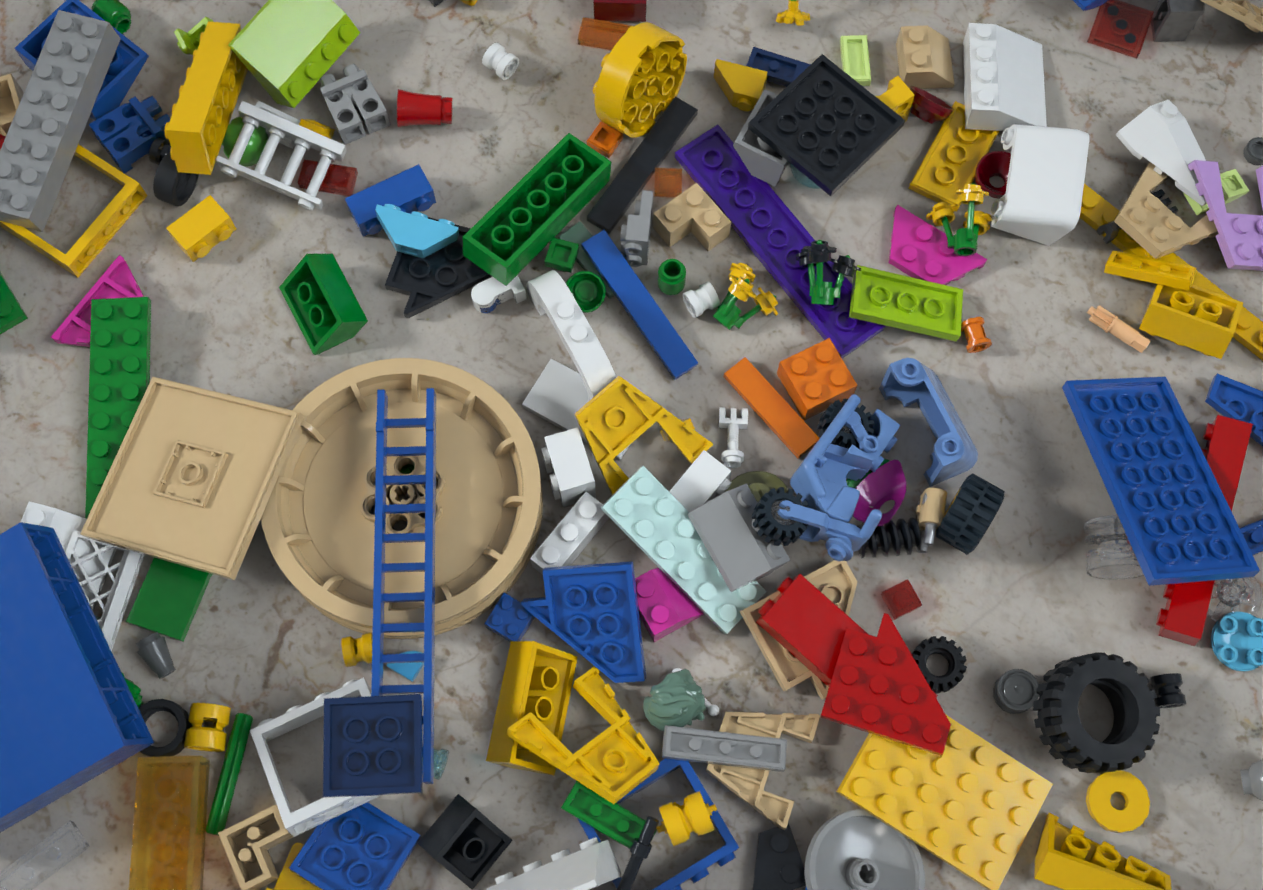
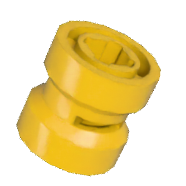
[341,632,373,667]

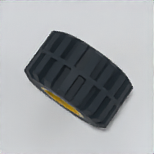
[936,473,1005,555]

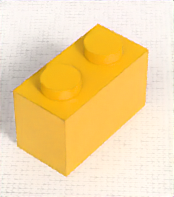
[166,195,236,262]

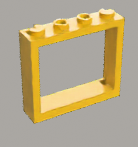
[0,144,147,278]

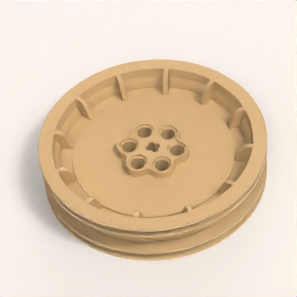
[261,358,543,639]

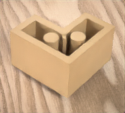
[653,183,731,251]
[218,804,293,890]

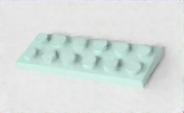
[601,466,767,634]

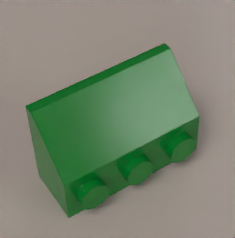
[279,254,368,355]

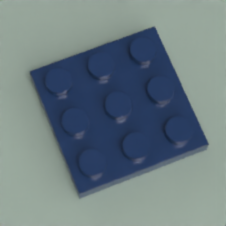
[323,694,423,798]

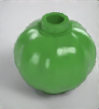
[222,116,268,167]

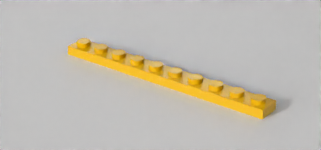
[1079,184,1263,361]

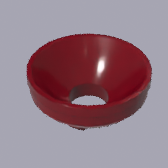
[910,86,954,124]
[975,151,1011,199]

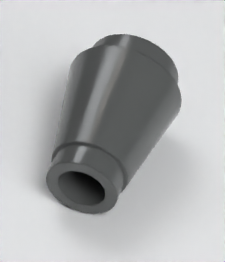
[136,632,176,679]

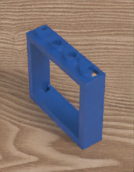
[577,759,739,890]

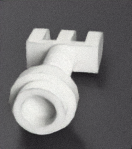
[719,407,748,468]

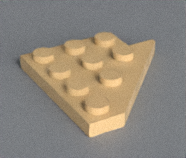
[740,560,857,700]

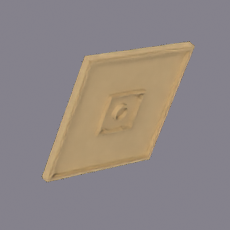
[80,376,304,580]

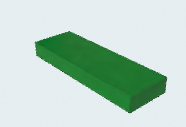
[561,781,657,849]

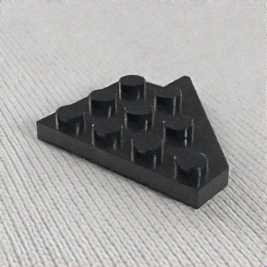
[385,217,492,318]

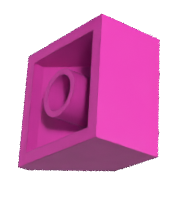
[635,568,704,642]

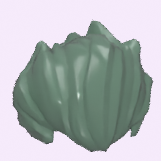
[643,669,706,731]

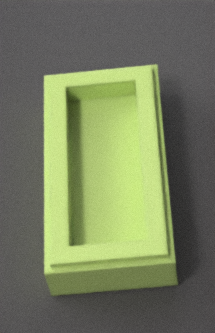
[840,35,871,86]

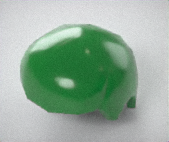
[565,271,606,313]

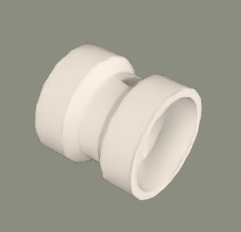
[482,43,519,80]
[683,281,720,318]

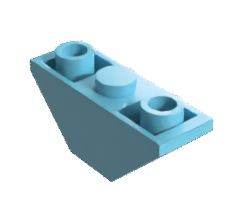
[375,204,459,258]

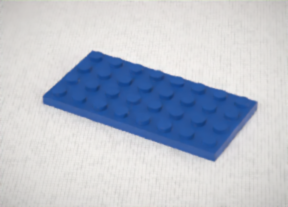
[1062,377,1260,586]

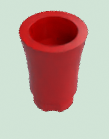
[397,89,452,127]

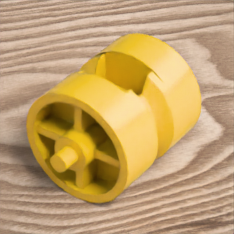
[657,791,717,846]

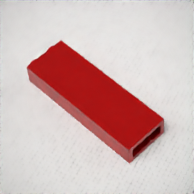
[756,574,938,697]

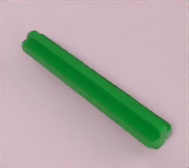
[206,713,253,836]

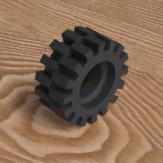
[912,636,967,694]

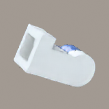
[471,275,527,313]

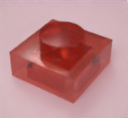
[881,579,922,620]

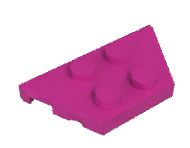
[888,205,987,285]
[51,255,144,347]

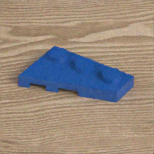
[1205,373,1263,446]

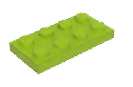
[849,265,963,342]

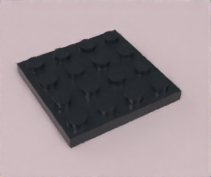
[748,54,905,196]

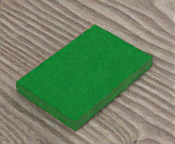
[126,557,212,642]

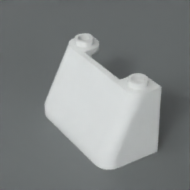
[990,124,1089,246]

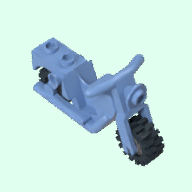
[752,394,901,561]

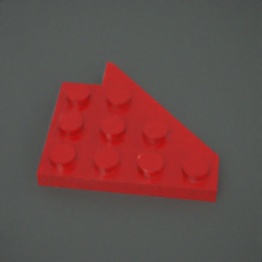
[820,613,951,756]

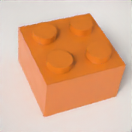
[777,338,858,421]

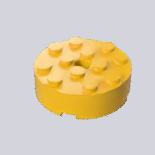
[593,22,687,138]

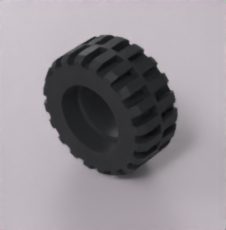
[1033,652,1160,773]

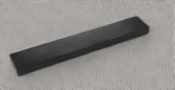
[587,96,698,234]

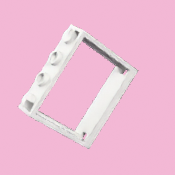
[250,678,381,837]

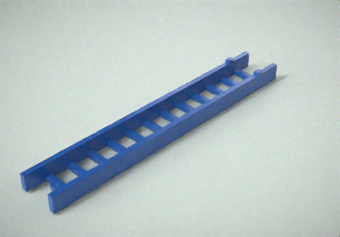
[371,388,436,784]

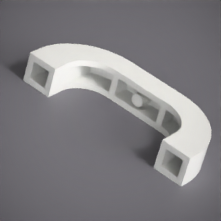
[526,270,616,401]

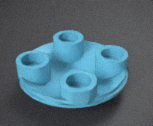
[1211,612,1263,671]

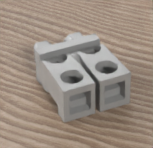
[320,64,391,145]

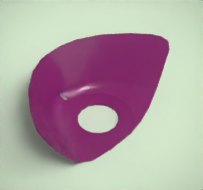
[853,459,907,526]

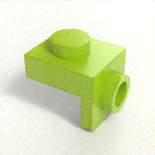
[174,17,213,55]

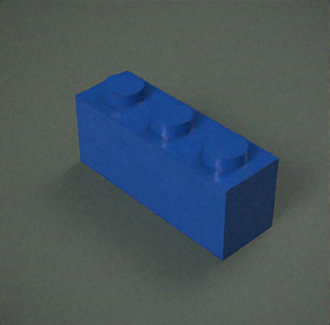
[345,164,436,237]

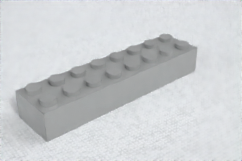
[0,10,121,232]

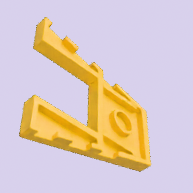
[574,376,713,496]
[506,666,660,804]

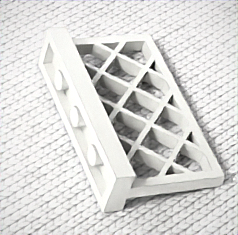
[65,530,145,651]

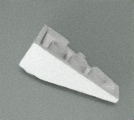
[1116,99,1207,206]

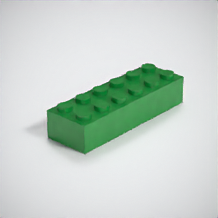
[463,133,612,286]

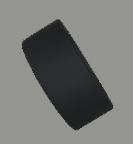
[153,152,199,206]
[138,699,192,759]

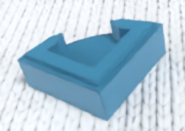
[386,651,424,682]

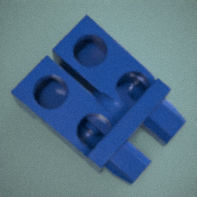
[89,96,171,174]

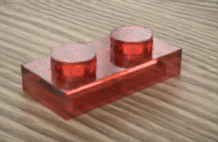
[297,159,358,196]

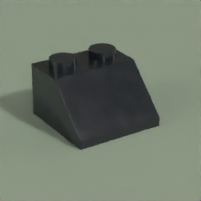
[418,794,513,890]

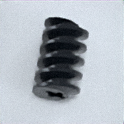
[857,518,921,558]

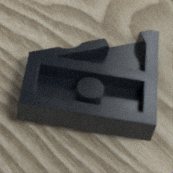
[752,823,806,890]

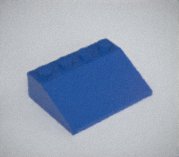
[14,0,149,120]

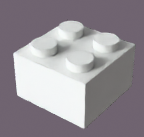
[541,427,596,507]

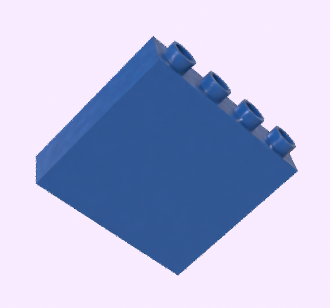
[0,522,154,833]

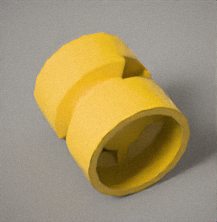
[184,703,231,752]

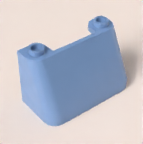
[879,358,978,487]

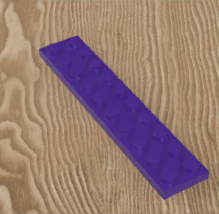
[675,125,886,359]

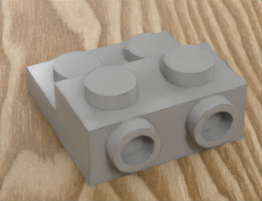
[620,190,653,267]

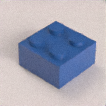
[484,593,535,642]

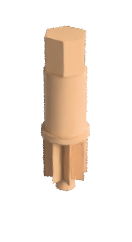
[1087,305,1151,353]

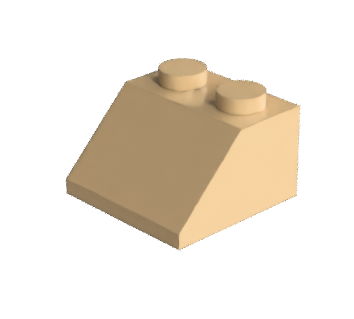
[896,25,955,89]

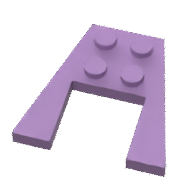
[1188,160,1263,271]

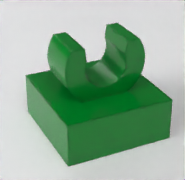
[544,237,579,273]

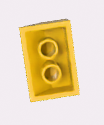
[1139,284,1243,359]

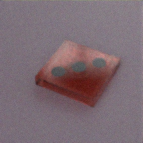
[1087,0,1154,59]

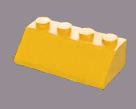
[486,641,578,775]

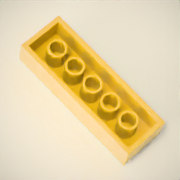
[164,21,248,175]

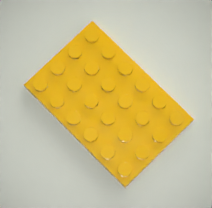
[836,715,1053,890]

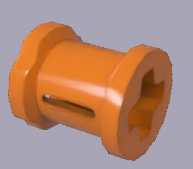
[961,317,992,353]

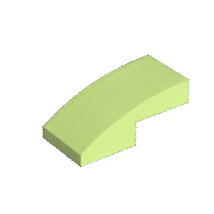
[1183,169,1249,216]

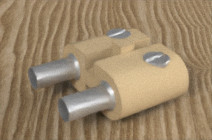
[916,488,947,553]

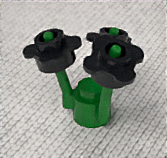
[796,240,861,305]

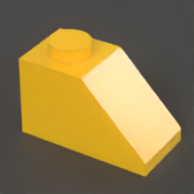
[714,59,768,111]

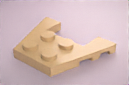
[706,712,821,830]

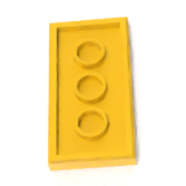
[908,101,1000,212]

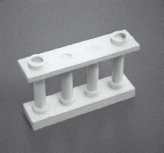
[216,101,346,211]

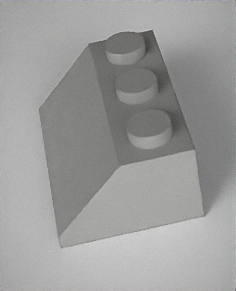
[733,89,789,187]
[687,484,790,592]

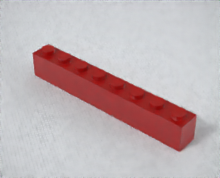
[1156,415,1253,646]

